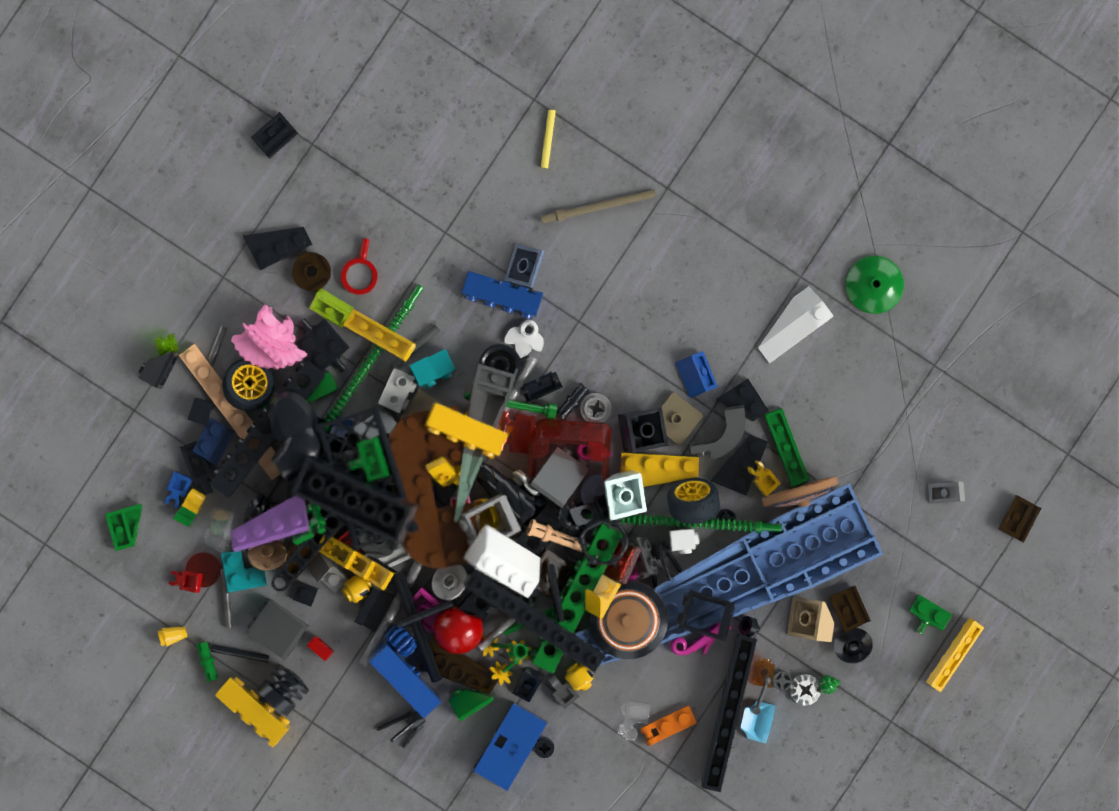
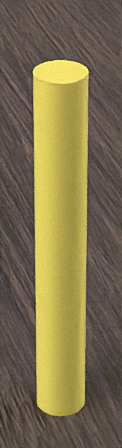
[540,110,556,169]

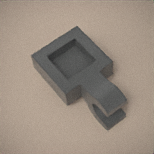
[548,674,580,709]

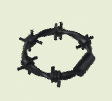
[574,517,633,569]

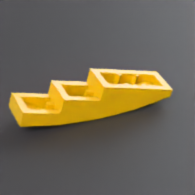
[319,535,394,590]

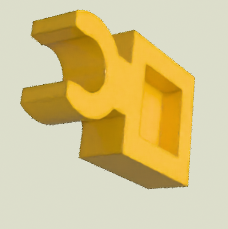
[748,461,781,496]

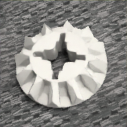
[790,674,821,705]

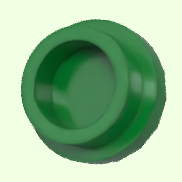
[819,675,840,695]

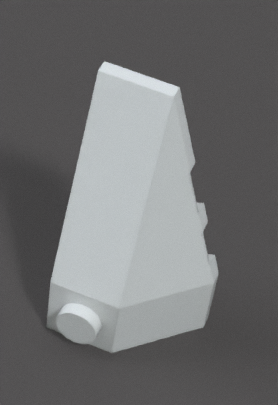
[758,286,833,364]

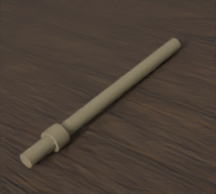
[541,190,656,224]

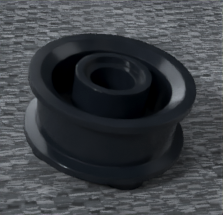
[478,344,521,382]

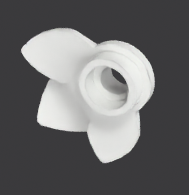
[505,320,544,358]
[512,469,539,496]

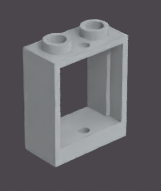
[459,495,521,547]

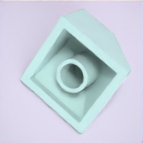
[604,470,647,520]

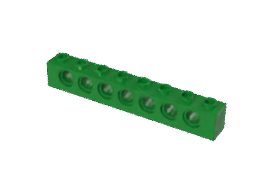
[530,522,622,673]

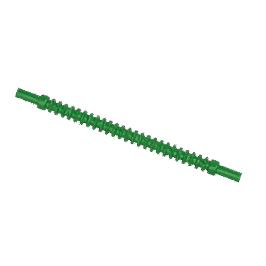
[320,284,424,433]
[587,513,782,533]

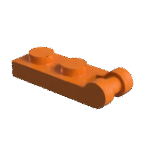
[640,705,697,746]

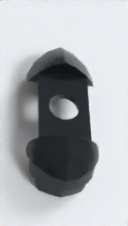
[558,494,610,530]

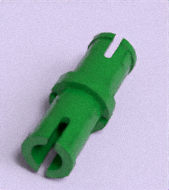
[195,641,219,682]

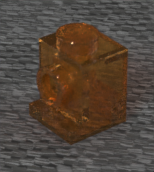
[751,658,775,688]

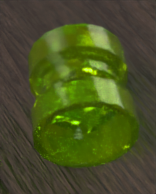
[155,333,179,356]

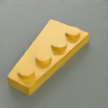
[620,453,699,487]

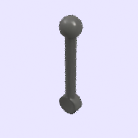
[753,677,771,715]

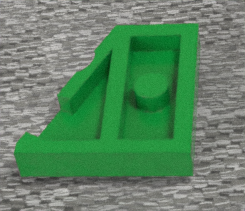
[105,503,143,551]

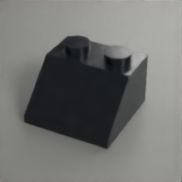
[618,407,669,453]

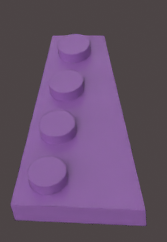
[230,496,309,552]

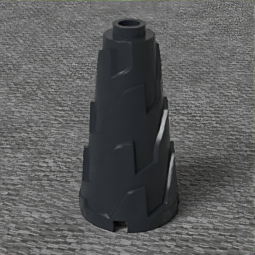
[476,463,545,532]

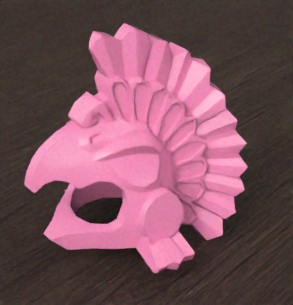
[231,304,307,370]

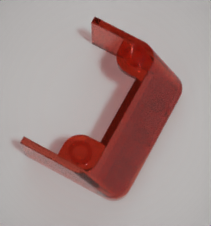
[527,419,612,482]

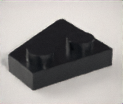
[717,379,769,422]

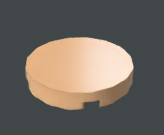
[248,539,287,570]

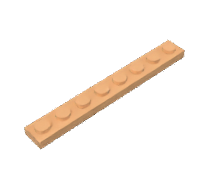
[179,344,282,480]

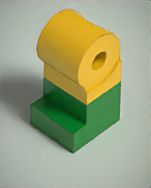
[173,488,207,527]

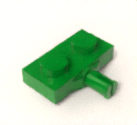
[349,437,389,481]
[908,594,953,635]

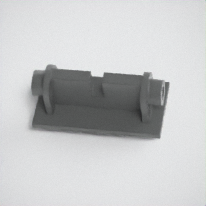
[629,537,658,579]

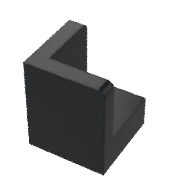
[187,397,215,425]

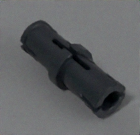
[556,383,590,420]

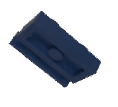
[191,418,235,466]

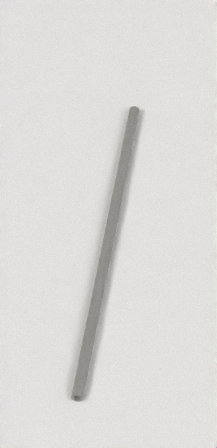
[359,356,537,667]

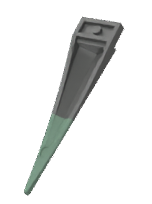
[454,364,516,522]

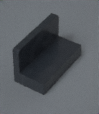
[354,587,394,632]

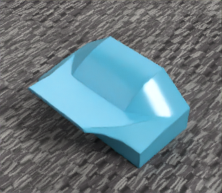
[740,700,775,743]

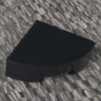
[436,481,455,506]

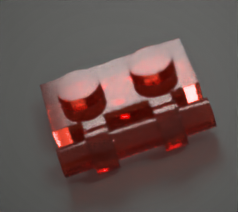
[498,411,535,455]

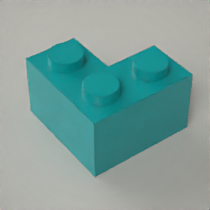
[409,349,456,389]
[221,551,267,593]

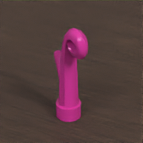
[670,622,732,656]

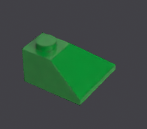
[448,688,494,722]

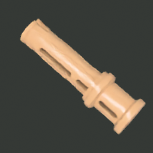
[526,519,586,552]

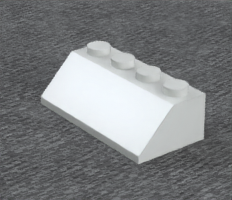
[464,525,540,598]

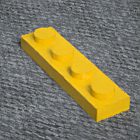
[343,309,417,362]
[926,617,984,692]

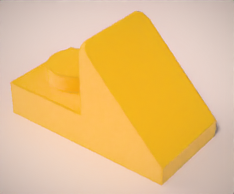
[585,575,620,619]

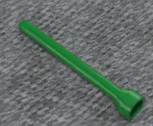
[464,392,557,420]

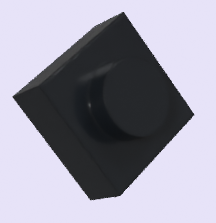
[293,582,319,607]

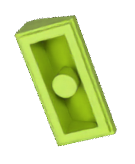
[309,289,354,328]

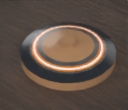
[761,476,839,508]
[589,580,668,659]

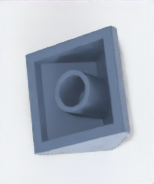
[504,244,545,290]

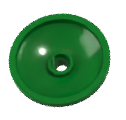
[846,256,904,314]

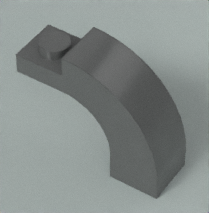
[690,405,746,459]

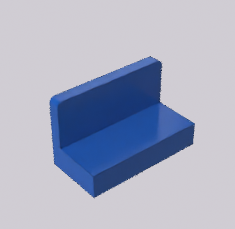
[676,351,718,398]

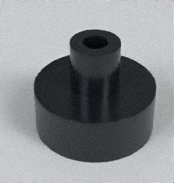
[739,616,760,637]

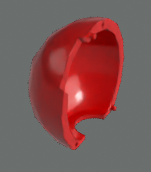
[433,606,483,654]

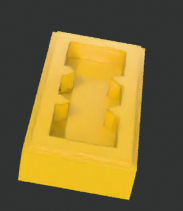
[426,457,460,488]

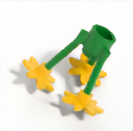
[481,632,531,685]

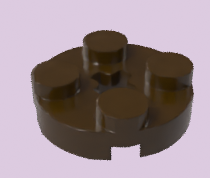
[292,252,331,291]

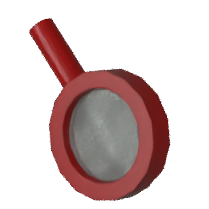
[341,238,378,295]

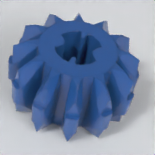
[385,625,418,657]

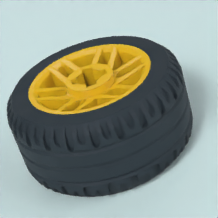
[222,358,275,411]
[667,478,720,524]

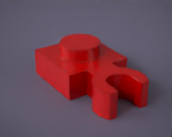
[169,570,203,593]

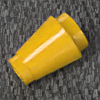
[157,626,187,647]

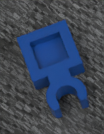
[165,471,192,508]

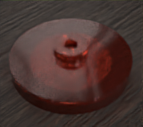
[186,552,221,588]

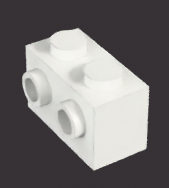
[378,368,418,413]
[669,529,699,554]

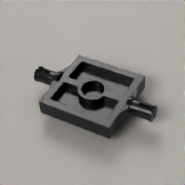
[295,318,350,373]

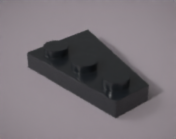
[243,227,313,271]
[710,434,768,496]

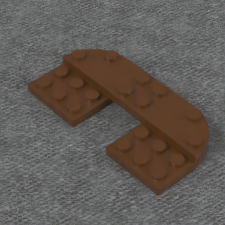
[386,406,479,568]

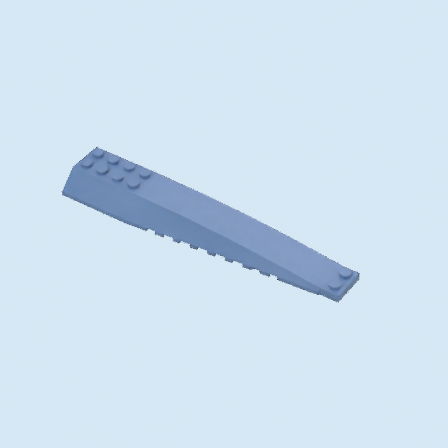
[576,483,883,666]

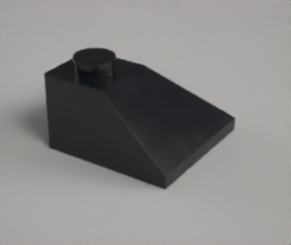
[138,352,179,389]

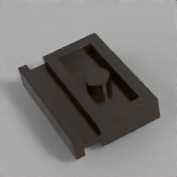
[998,495,1042,543]
[829,585,871,632]

